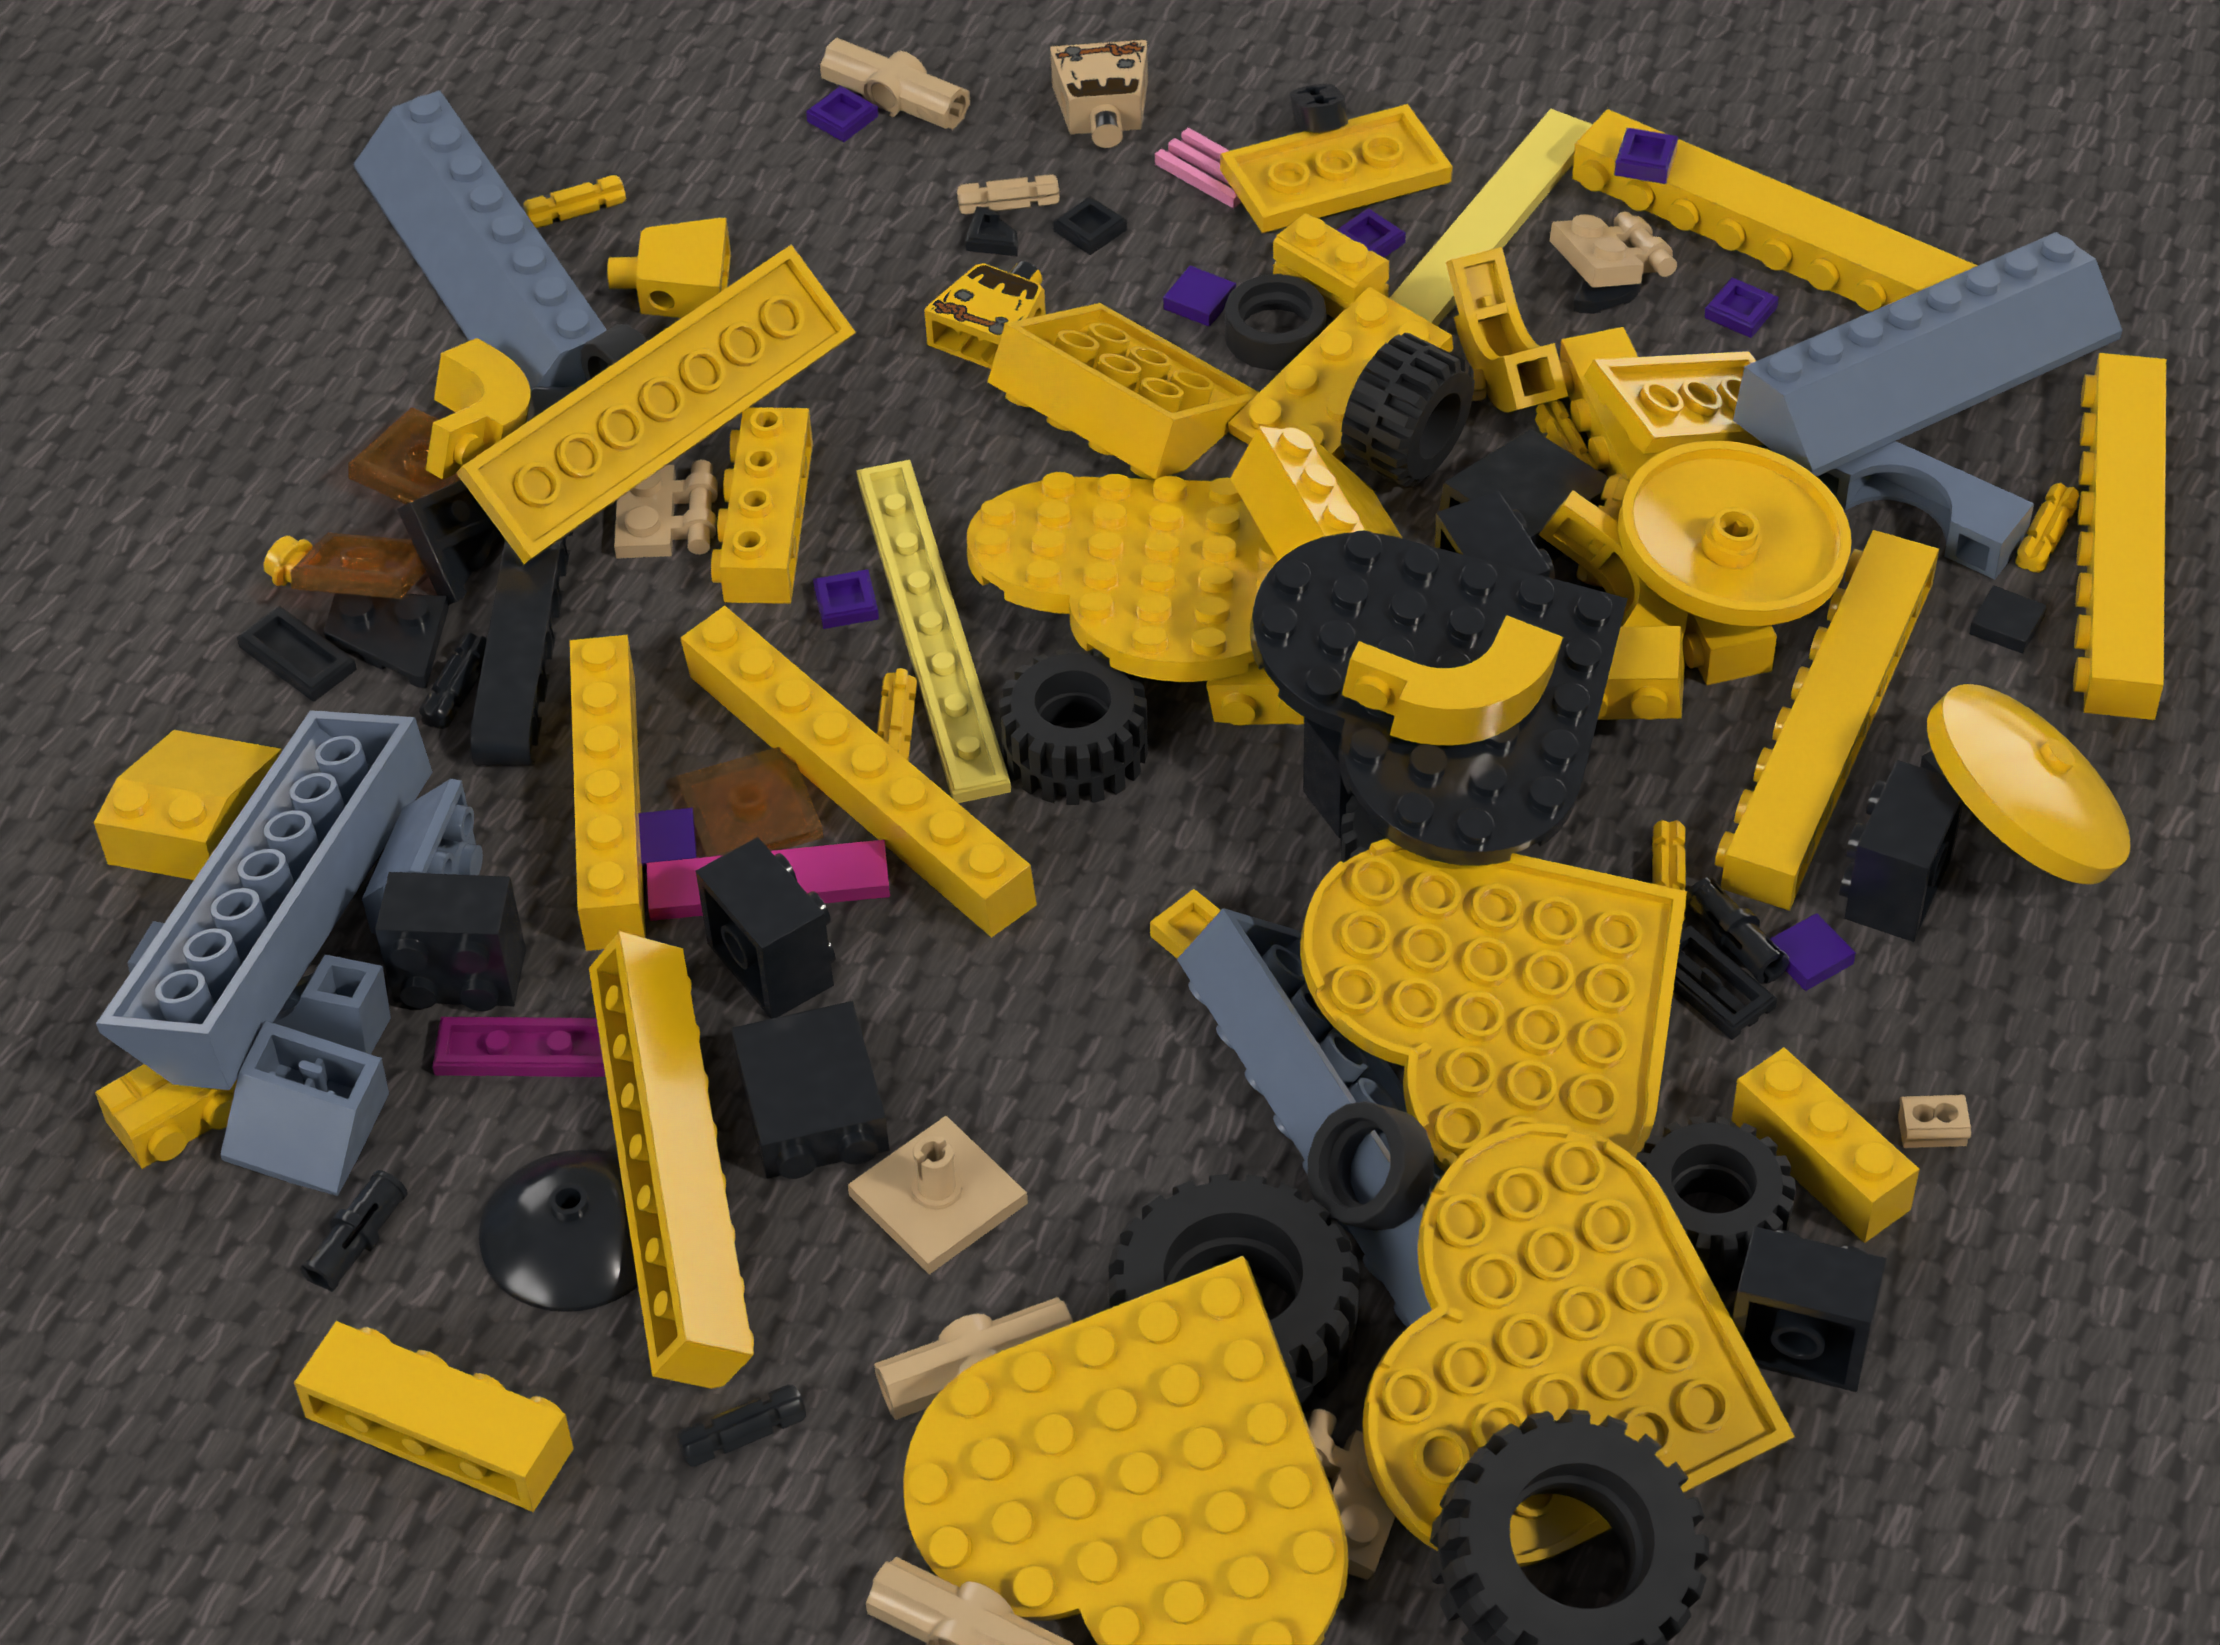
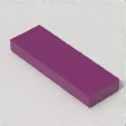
[433,1017,606,1077]

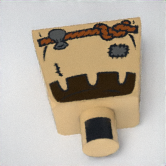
[1050,40,1148,148]

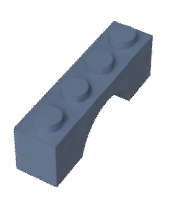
[1817,441,2034,579]
[127,921,391,1054]

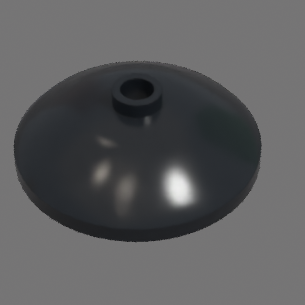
[479,1149,638,1312]

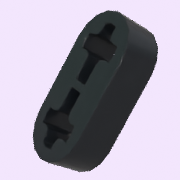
[1290,84,1348,132]

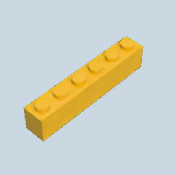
[570,635,646,951]

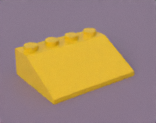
[987,303,1259,479]
[1230,426,1403,561]

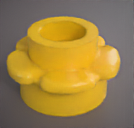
[264,536,316,586]

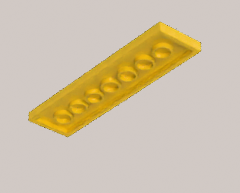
[456,245,856,564]

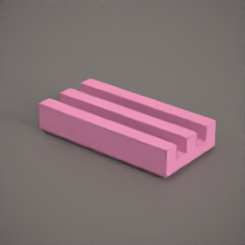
[1155,128,1241,208]

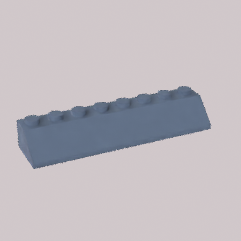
[354,90,607,410]
[1733,232,2123,477]
[96,710,433,1090]
[1177,908,1445,1327]

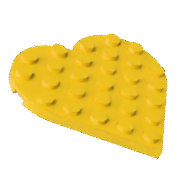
[967,472,1278,682]
[1300,839,1687,1172]
[1363,1123,1795,1567]
[903,1256,1348,1645]

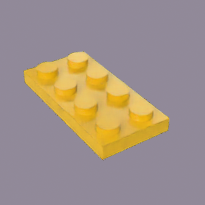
[1220,104,1453,233]
[1228,287,1453,461]
[1584,351,1764,454]

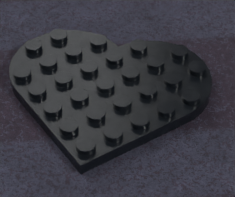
[1250,530,1628,866]

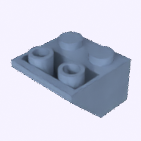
[362,779,483,934]
[220,1020,389,1196]

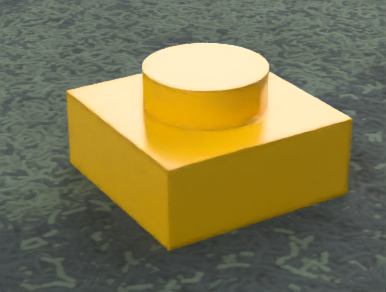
[1150,889,1221,959]

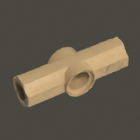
[820,38,970,130]
[874,1297,1073,1420]
[866,1557,1074,1645]

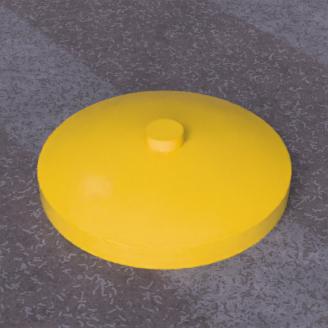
[1618,441,1852,626]
[1927,684,2131,884]

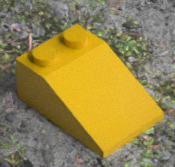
[94,730,282,880]

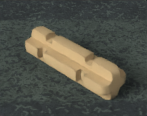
[957,174,1060,215]

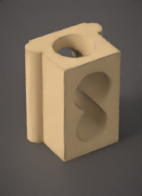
[1898,1095,1971,1148]

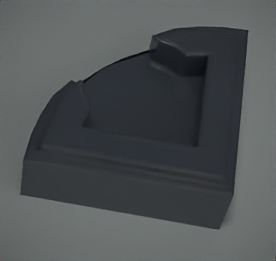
[965,206,1018,257]
[1573,279,1642,314]

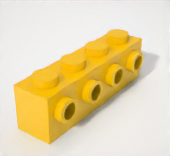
[711,407,813,604]
[294,1321,574,1512]

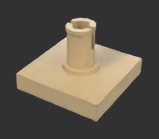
[848,1116,1028,1274]

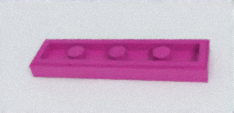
[646,840,890,921]

